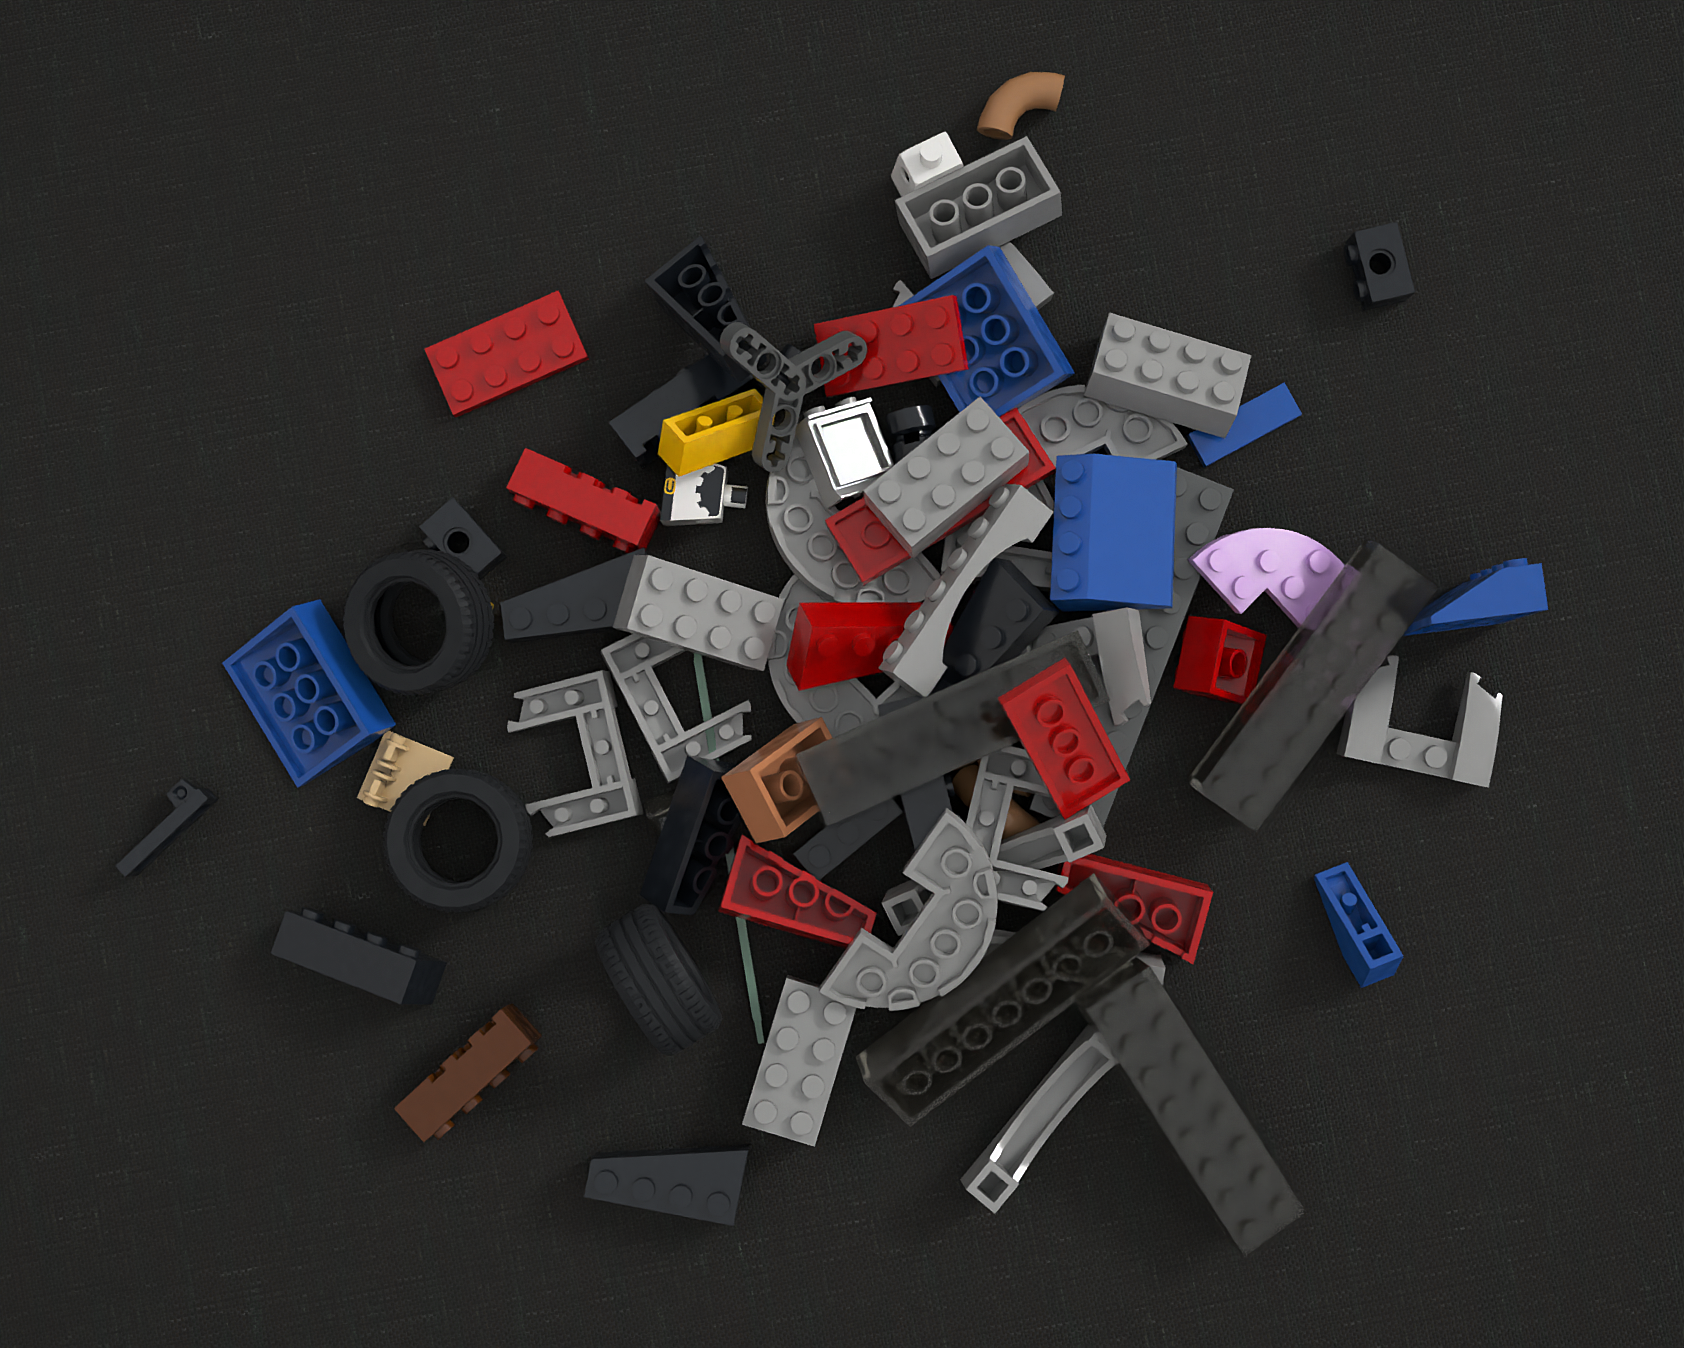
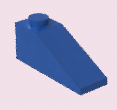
[1314,862,1404,988]

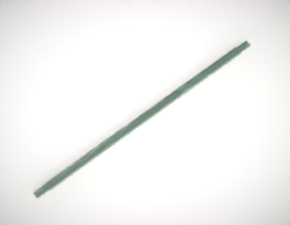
[694,653,765,1044]

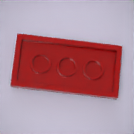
[424,290,589,418]
[814,295,969,397]
[997,658,1130,819]

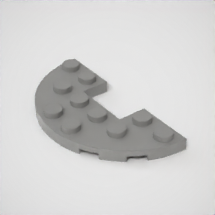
[981,385,1188,517]
[766,432,942,602]
[767,574,954,758]
[819,808,998,1011]

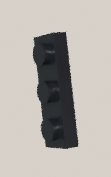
[793,783,903,880]

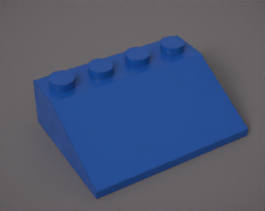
[899,245,1075,417]
[1050,454,1177,612]
[1391,558,1548,637]
[222,599,396,788]

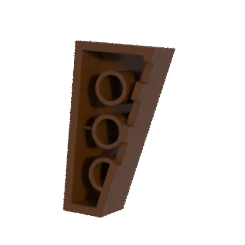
[394,1003,542,1142]

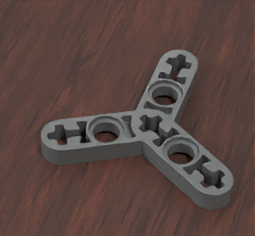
[720,322,867,473]

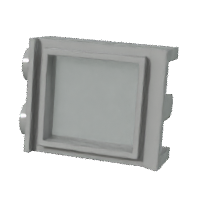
[796,397,894,509]

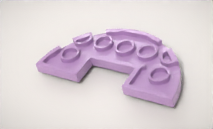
[1188,528,1370,719]

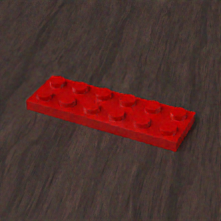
[825,408,1056,586]

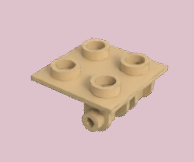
[357,731,454,826]

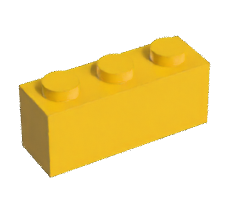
[658,388,775,477]

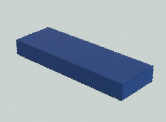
[1186,382,1302,468]

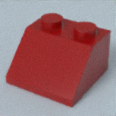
[1174,616,1267,707]

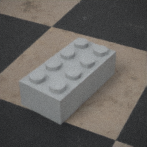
[895,136,1062,279]
[1084,313,1251,438]
[863,396,1029,558]
[613,555,784,671]
[742,975,856,1147]

